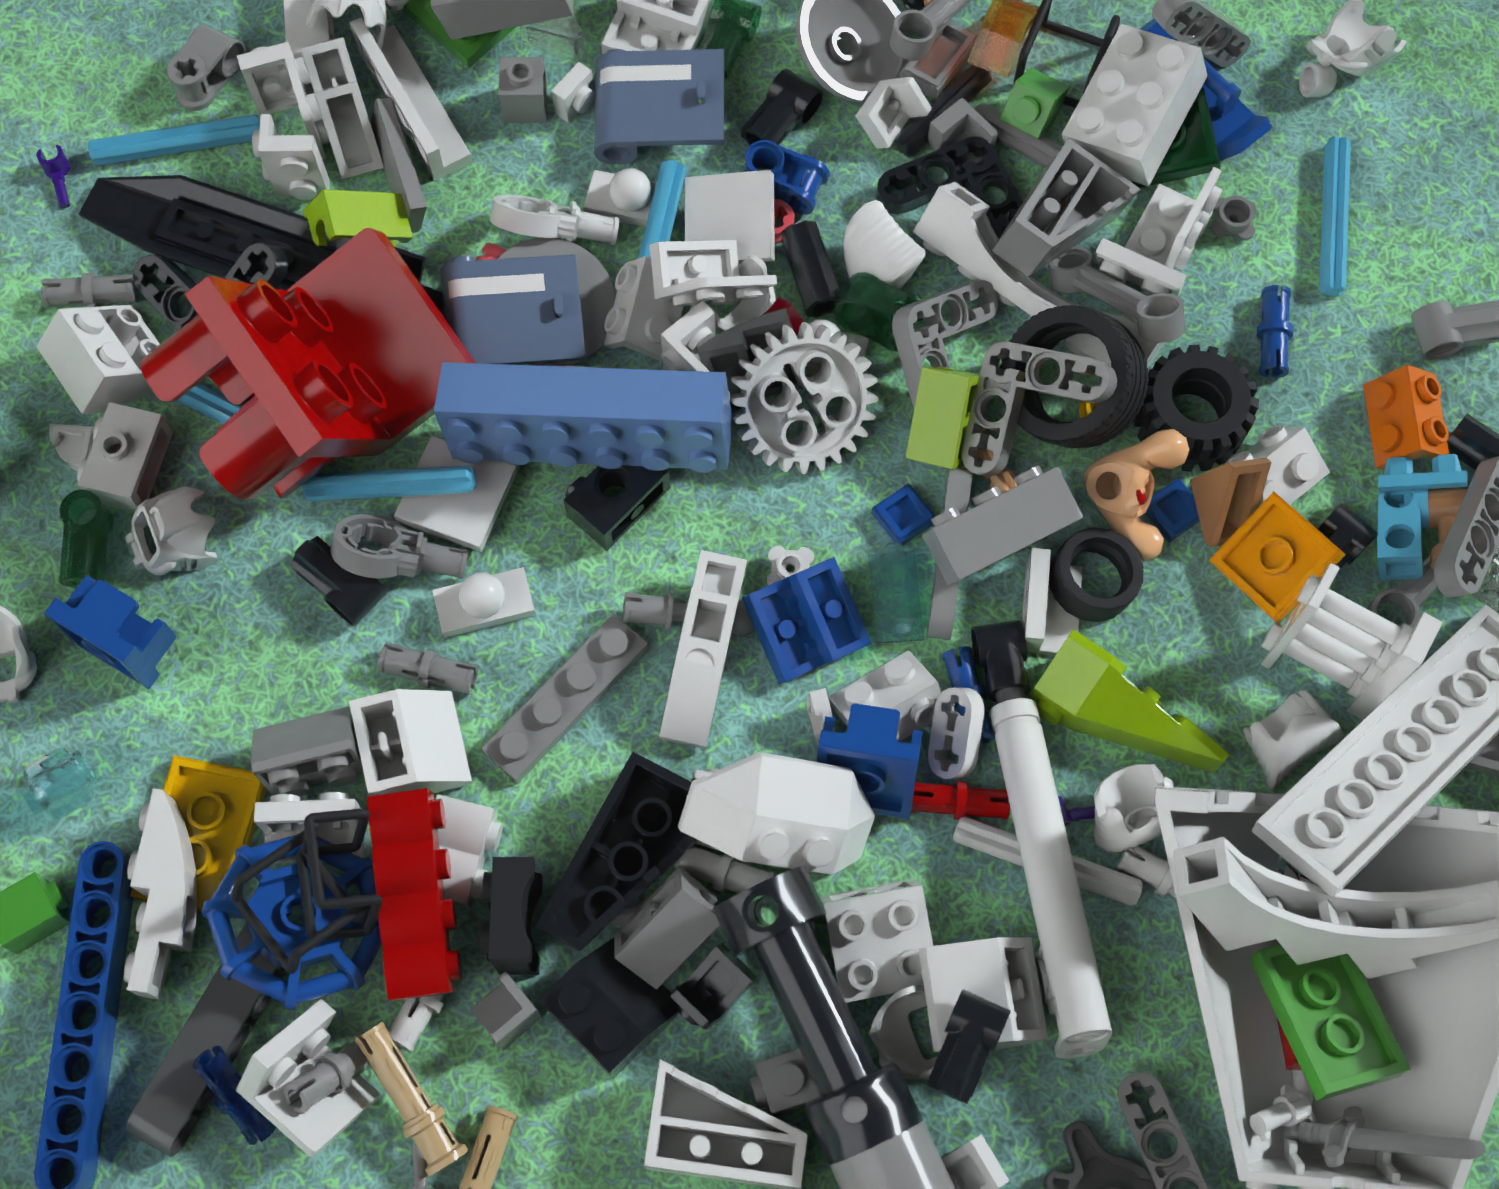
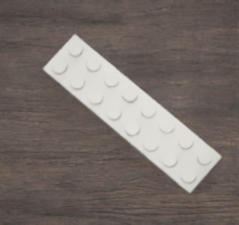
[1252,605,1499,899]

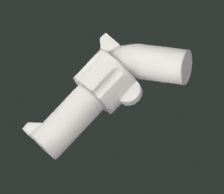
[1249,1070,1317,1142]

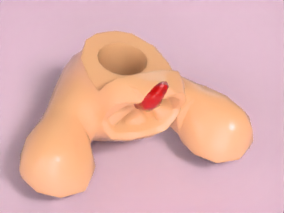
[1083,429,1189,562]

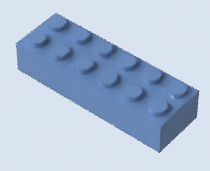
[434,362,733,473]

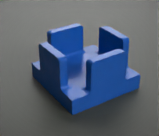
[44,576,176,689]
[817,703,923,819]

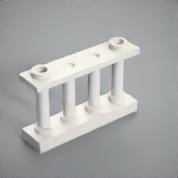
[1260,563,1443,720]

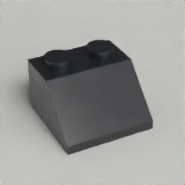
[539,937,679,1079]

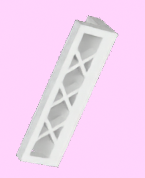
[349,17,473,181]

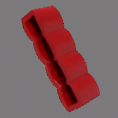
[367,788,462,1001]

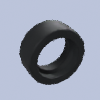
[1049,527,1144,622]

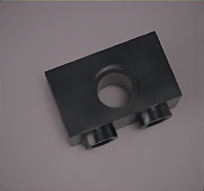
[563,465,670,551]

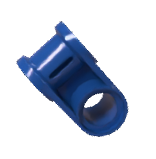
[744,140,830,215]

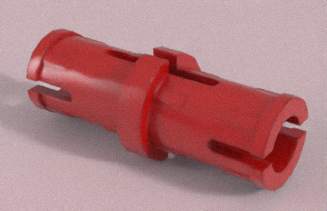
[911,781,1010,820]

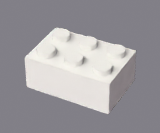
[1061,24,1207,187]

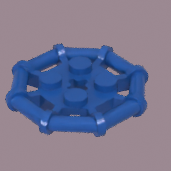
[202,829,382,1010]

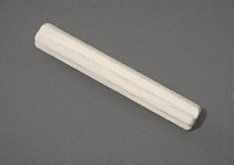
[953,817,1143,906]

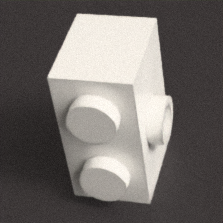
[77,402,173,512]

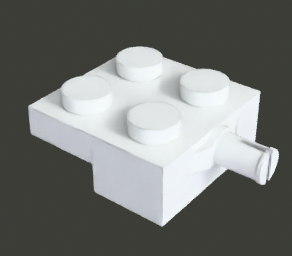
[601,0,712,54]

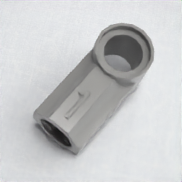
[1411,300,1499,360]

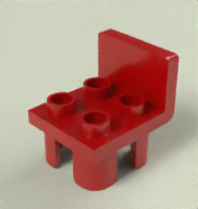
[140,228,476,500]

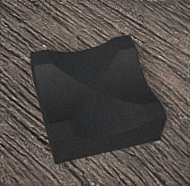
[480,857,543,975]

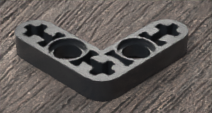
[876,136,1023,239]
[133,243,288,331]

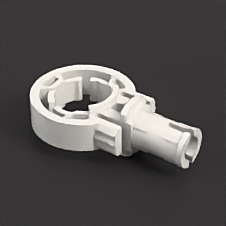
[490,195,619,245]

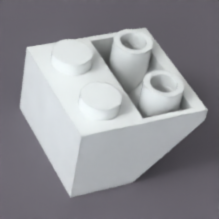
[37,305,160,414]
[349,689,473,796]
[918,937,1048,1052]

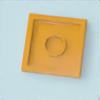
[1209,491,1346,624]

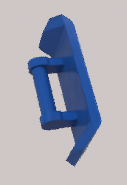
[1140,19,1272,161]

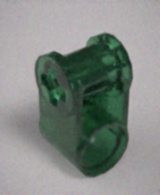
[834,272,924,352]

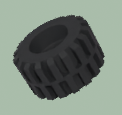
[1134,345,1259,472]

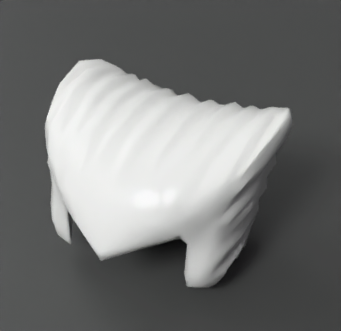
[843,200,926,296]
[1243,690,1343,790]
[1093,764,1174,852]

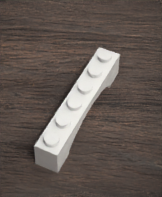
[913,182,1165,368]

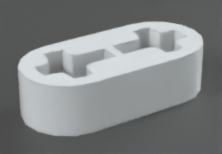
[928,688,984,779]

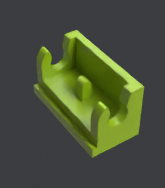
[303,189,413,247]
[905,366,980,469]

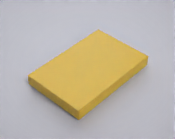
[130,755,267,913]

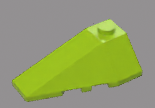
[1029,629,1229,773]

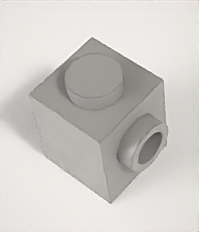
[749,1049,820,1117]

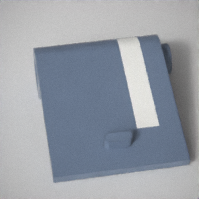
[594,49,724,164]
[440,254,586,365]

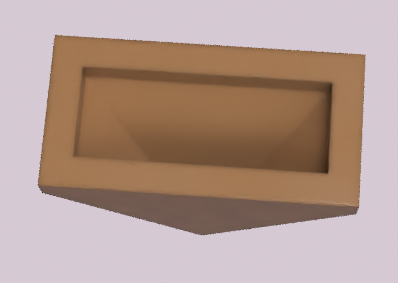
[1190,458,1272,547]

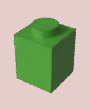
[999,68,1070,139]
[0,872,70,954]

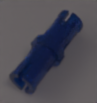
[192,1046,276,1145]

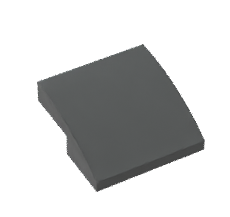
[698,308,807,413]

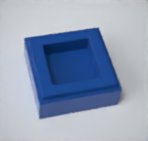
[1145,478,1200,543]
[871,483,935,548]

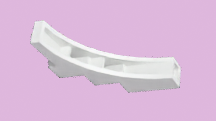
[1174,837,1499,979]

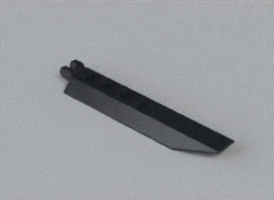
[79,175,443,311]

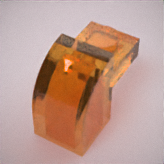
[967,0,1039,78]

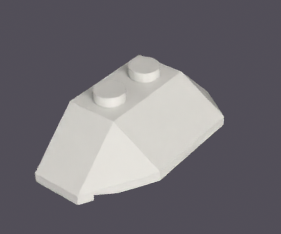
[678,752,875,875]

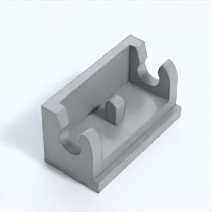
[614,866,720,990]

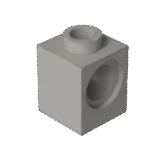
[498,57,548,123]

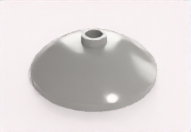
[796,0,909,103]

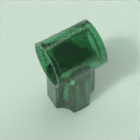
[698,0,762,79]
[59,489,114,588]

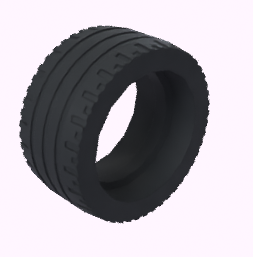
[1000,305,1149,448]

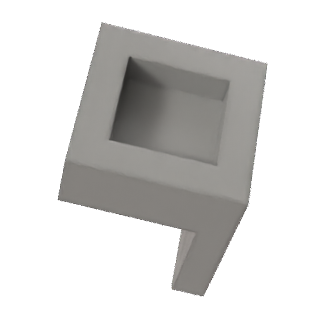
[927,98,998,175]
[470,971,542,1050]

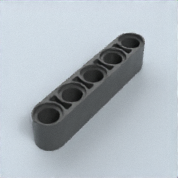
[126,924,287,1157]

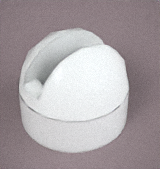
[1299,62,1337,98]

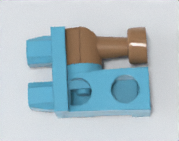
[1377,454,1468,581]

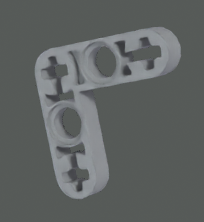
[892,280,999,408]
[961,341,1117,476]

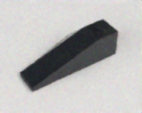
[535,752,697,952]

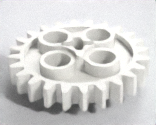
[730,322,879,474]

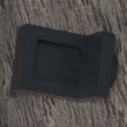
[670,943,758,1030]

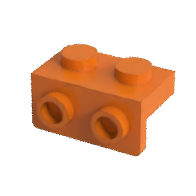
[1363,364,1449,471]

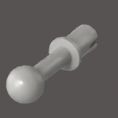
[622,592,755,637]

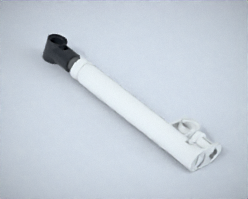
[971,620,1113,1059]

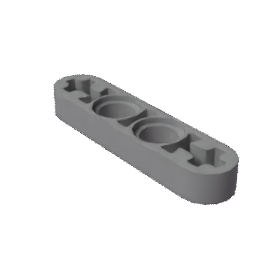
[1152,0,1251,67]
[1434,456,1499,599]
[927,467,973,640]
[1117,1072,1209,1189]

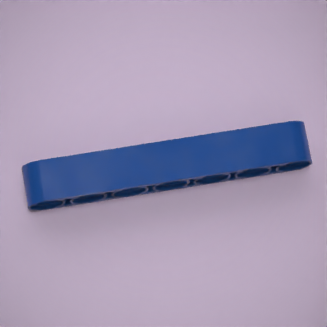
[34,841,133,1189]

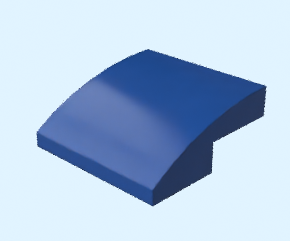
[741,557,872,684]

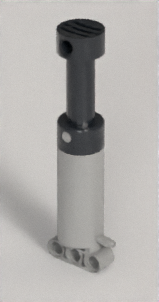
[713,866,955,1189]

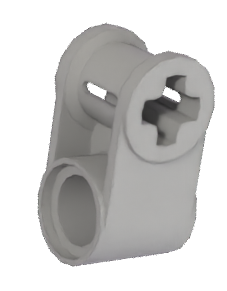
[167,24,246,111]

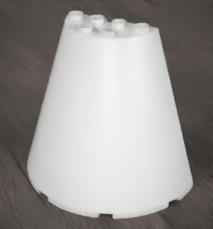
[1154,787,1499,1189]

